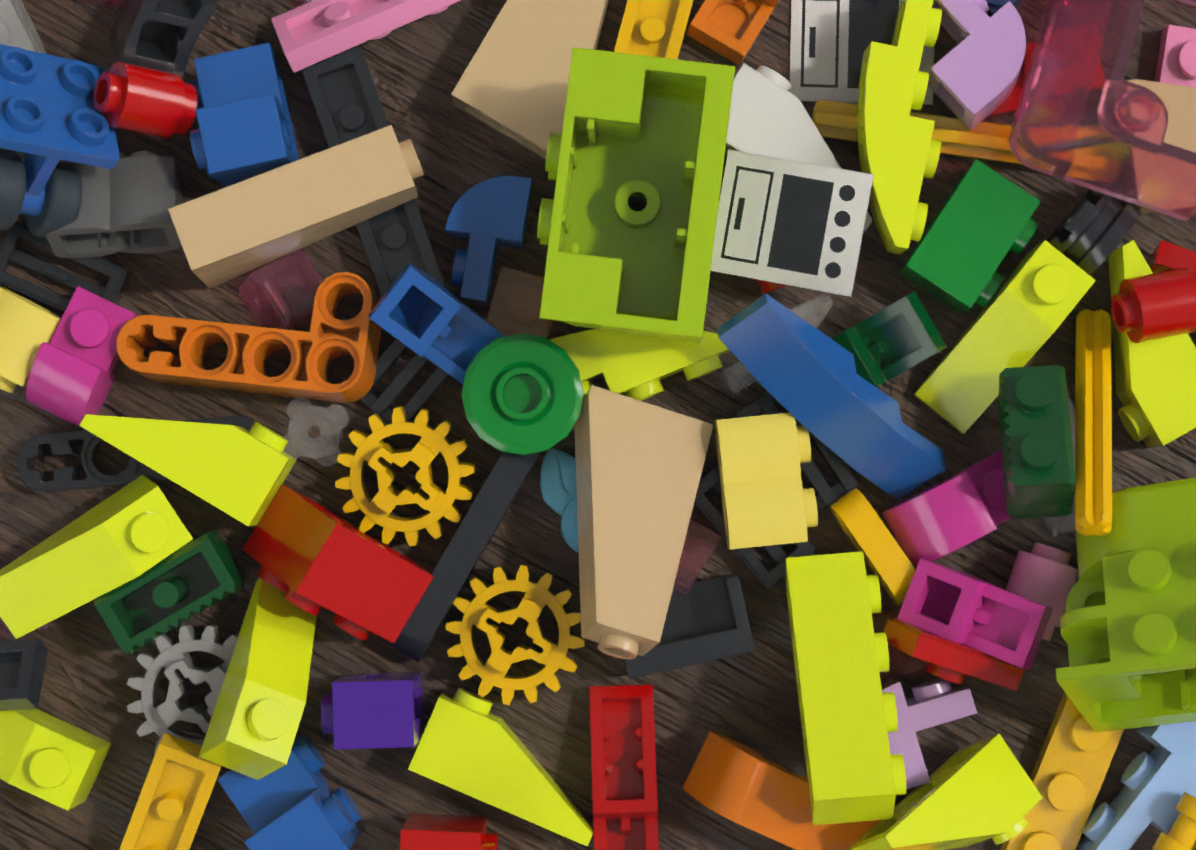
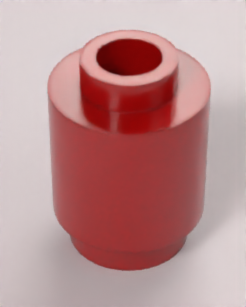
[94,62,197,138]
[1111,268,1196,343]

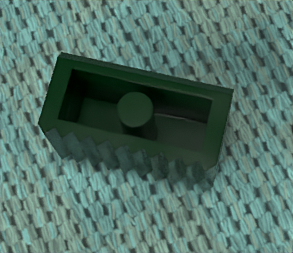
[998,365,1076,519]
[93,529,246,653]

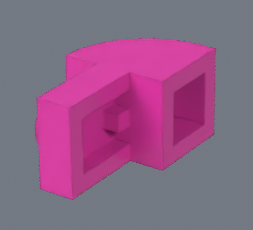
[26,286,139,430]
[882,450,1012,568]
[897,558,1053,670]

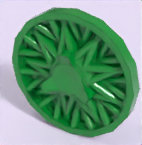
[461,333,584,456]

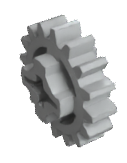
[127,624,239,753]

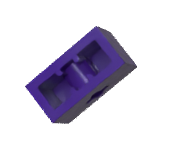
[321,671,424,750]

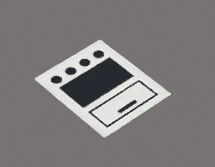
[789,0,934,105]
[711,149,874,297]

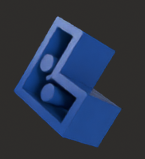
[188,43,300,188]
[217,734,362,850]

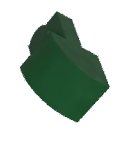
[831,291,947,387]

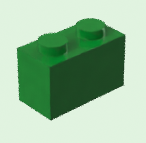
[898,159,1041,314]

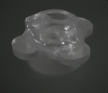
[283,398,349,467]

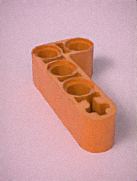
[116,272,382,403]
[682,730,880,850]

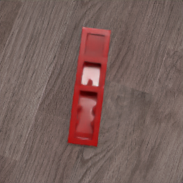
[589,685,659,850]

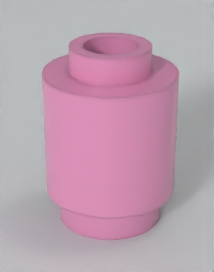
[1006,542,1079,641]

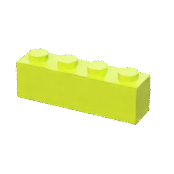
[785,551,906,825]

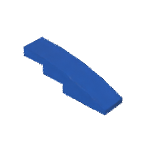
[718,294,946,500]

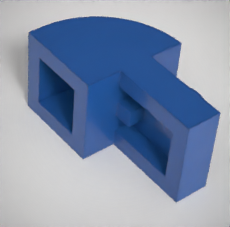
[445,176,533,307]
[368,263,506,385]

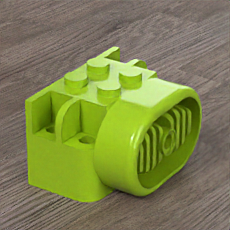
[537,47,735,343]
[1056,477,1196,732]

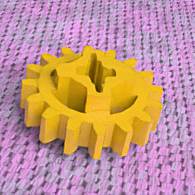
[335,406,475,546]
[445,565,585,705]

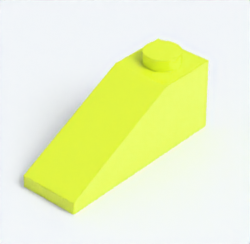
[913,240,1096,434]
[1108,240,1196,448]
[79,414,297,526]
[0,475,193,639]
[199,578,317,780]
[408,688,593,847]
[0,709,112,811]
[847,733,1043,850]

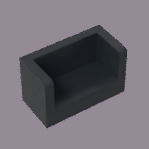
[624,573,755,679]

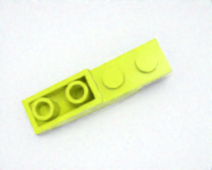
[857,0,942,255]
[550,329,730,401]

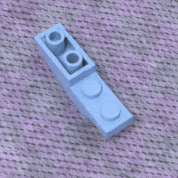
[1078,721,1196,850]

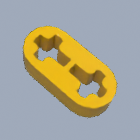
[829,488,916,606]

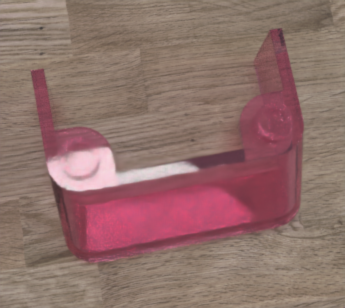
[1009,0,1196,222]

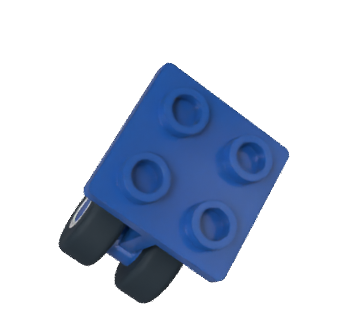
[0,44,120,239]

